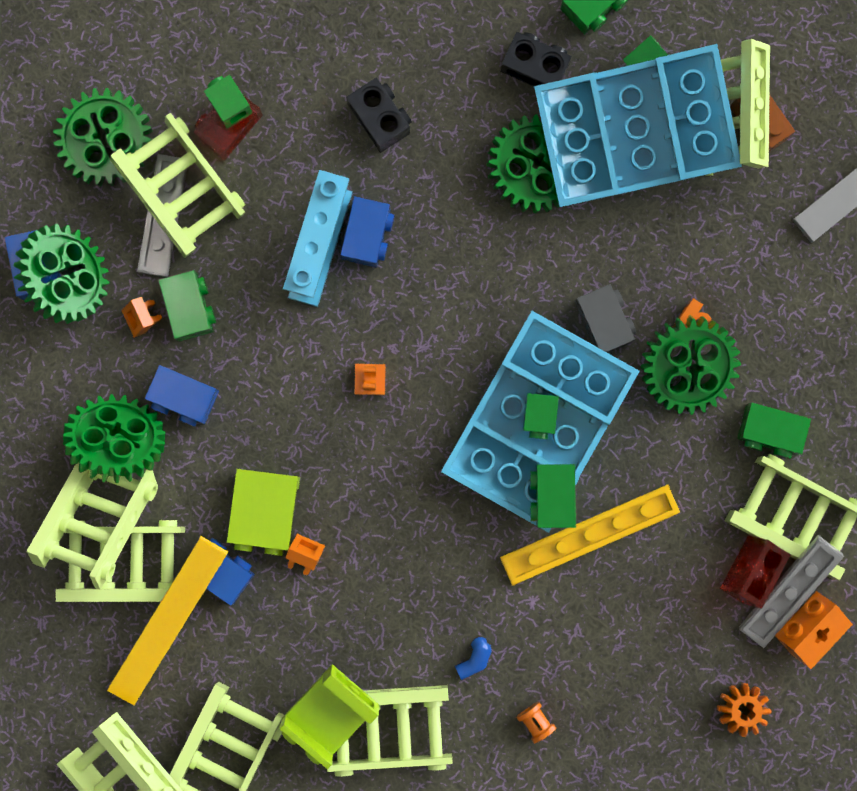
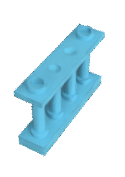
[283,170,352,307]

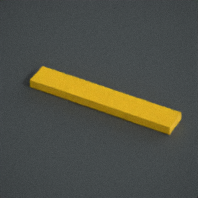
[500,485,680,586]
[107,536,228,705]

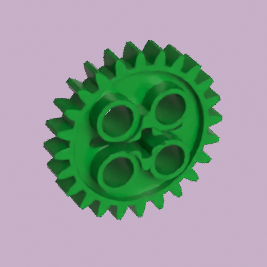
[53,88,153,187]
[486,114,560,214]
[13,224,109,324]
[641,315,741,415]
[63,394,166,483]

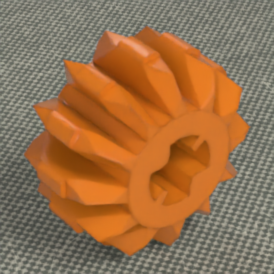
[717,683,771,737]

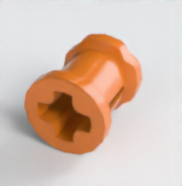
[516,702,556,744]

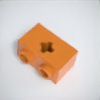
[775,591,853,669]

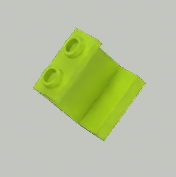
[227,469,300,556]
[280,664,379,769]

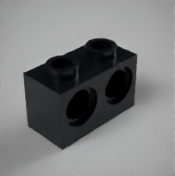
[500,32,572,86]
[346,77,412,153]

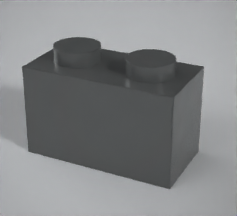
[575,284,637,353]

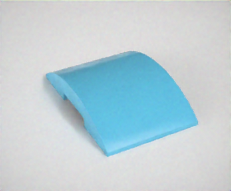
[534,44,742,207]
[441,311,640,533]

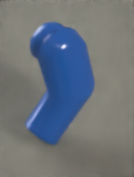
[455,637,492,680]

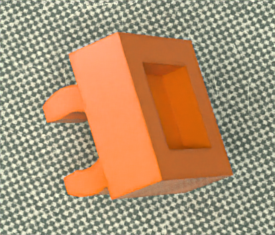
[121,297,162,337]
[672,298,711,328]
[354,364,386,395]
[286,534,325,575]

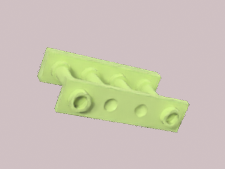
[706,39,770,176]
[110,113,245,258]
[725,454,857,580]
[27,463,158,590]
[56,520,185,602]
[170,682,284,791]
[327,685,453,776]
[57,712,182,791]

